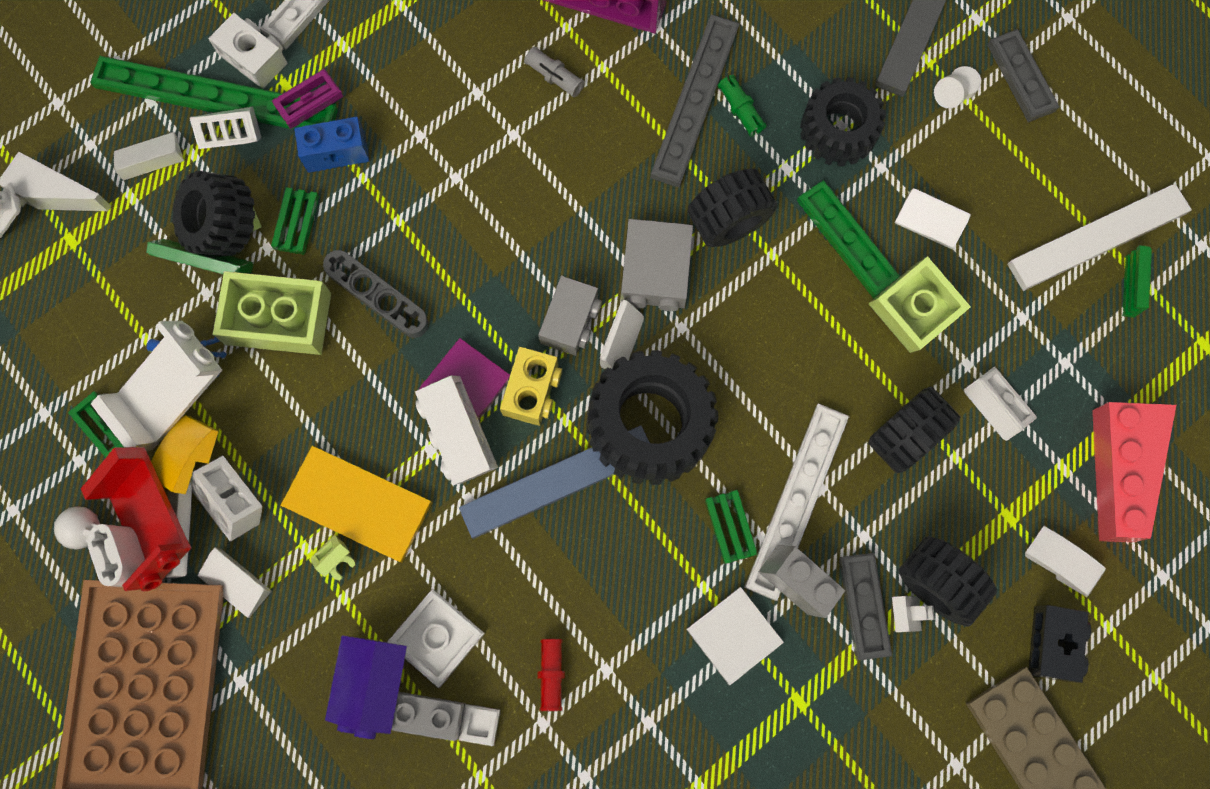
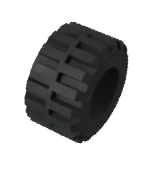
[800,77,886,166]
[687,168,778,247]
[172,171,255,257]
[868,386,961,474]
[898,536,997,627]

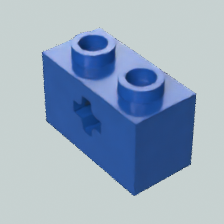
[294,117,370,173]

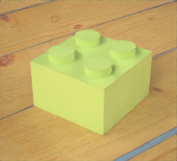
[868,256,971,353]

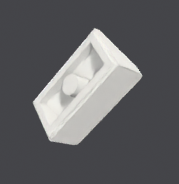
[114,132,184,180]
[895,188,971,250]
[600,300,644,369]
[964,367,1037,441]
[197,547,272,618]

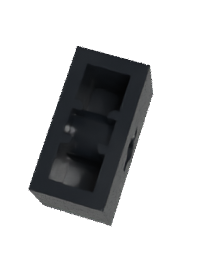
[1028,605,1091,683]

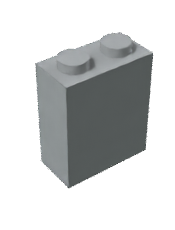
[621,219,693,311]

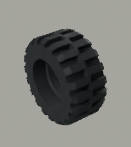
[586,350,718,485]

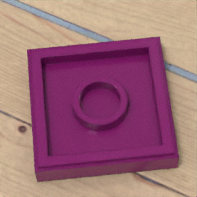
[419,338,510,420]

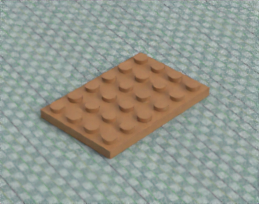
[55,580,223,789]

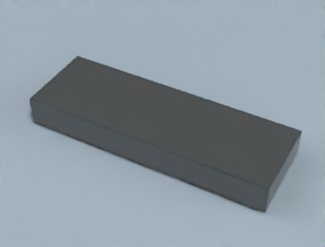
[987,29,1060,122]
[839,553,892,660]

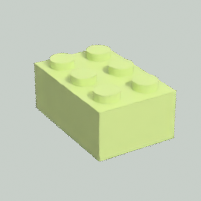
[213,271,331,355]

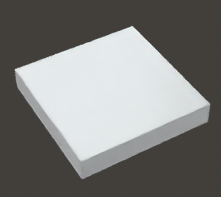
[686,587,784,685]
[387,589,485,688]

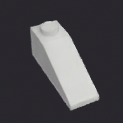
[0,152,111,211]

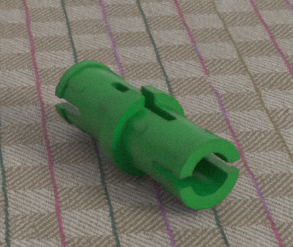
[718,75,767,137]

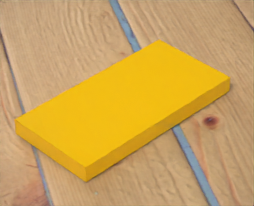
[280,446,432,563]

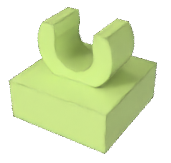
[310,534,355,581]

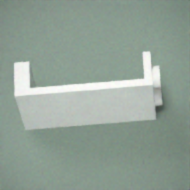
[91,321,222,451]

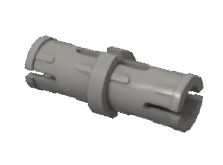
[524,46,585,98]

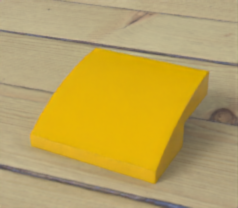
[151,415,218,494]

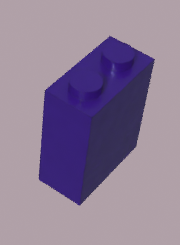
[325,635,407,739]

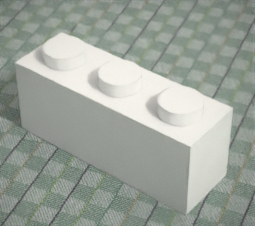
[415,376,498,485]

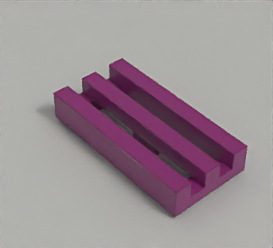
[272,68,343,129]

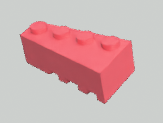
[1092,402,1177,543]

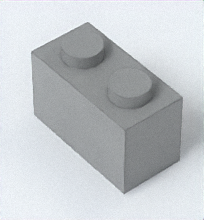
[539,276,602,356]
[758,545,846,618]

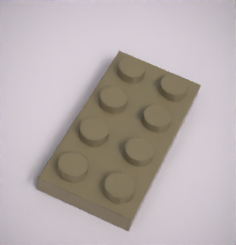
[966,667,1106,789]

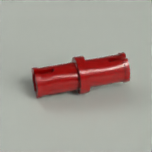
[537,639,565,711]

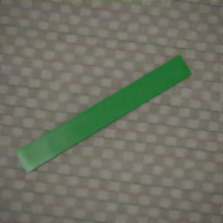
[90,56,338,130]

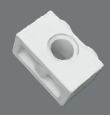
[208,13,288,89]

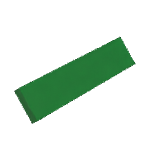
[797,180,900,299]

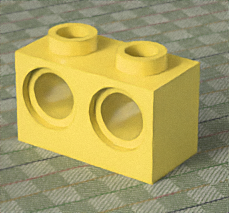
[500,347,562,426]

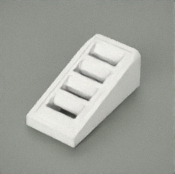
[190,107,261,149]

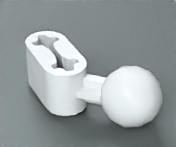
[54,506,145,587]

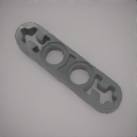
[323,250,429,338]

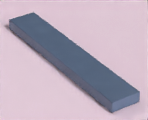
[459,426,649,539]

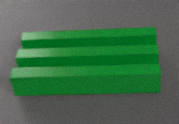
[271,187,319,255]
[1122,245,1152,318]
[68,391,124,458]
[705,490,758,565]

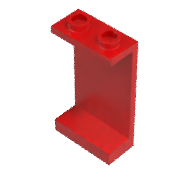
[81,447,191,591]

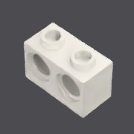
[192,456,263,541]

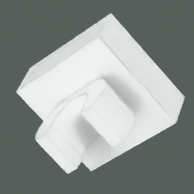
[892,596,935,632]

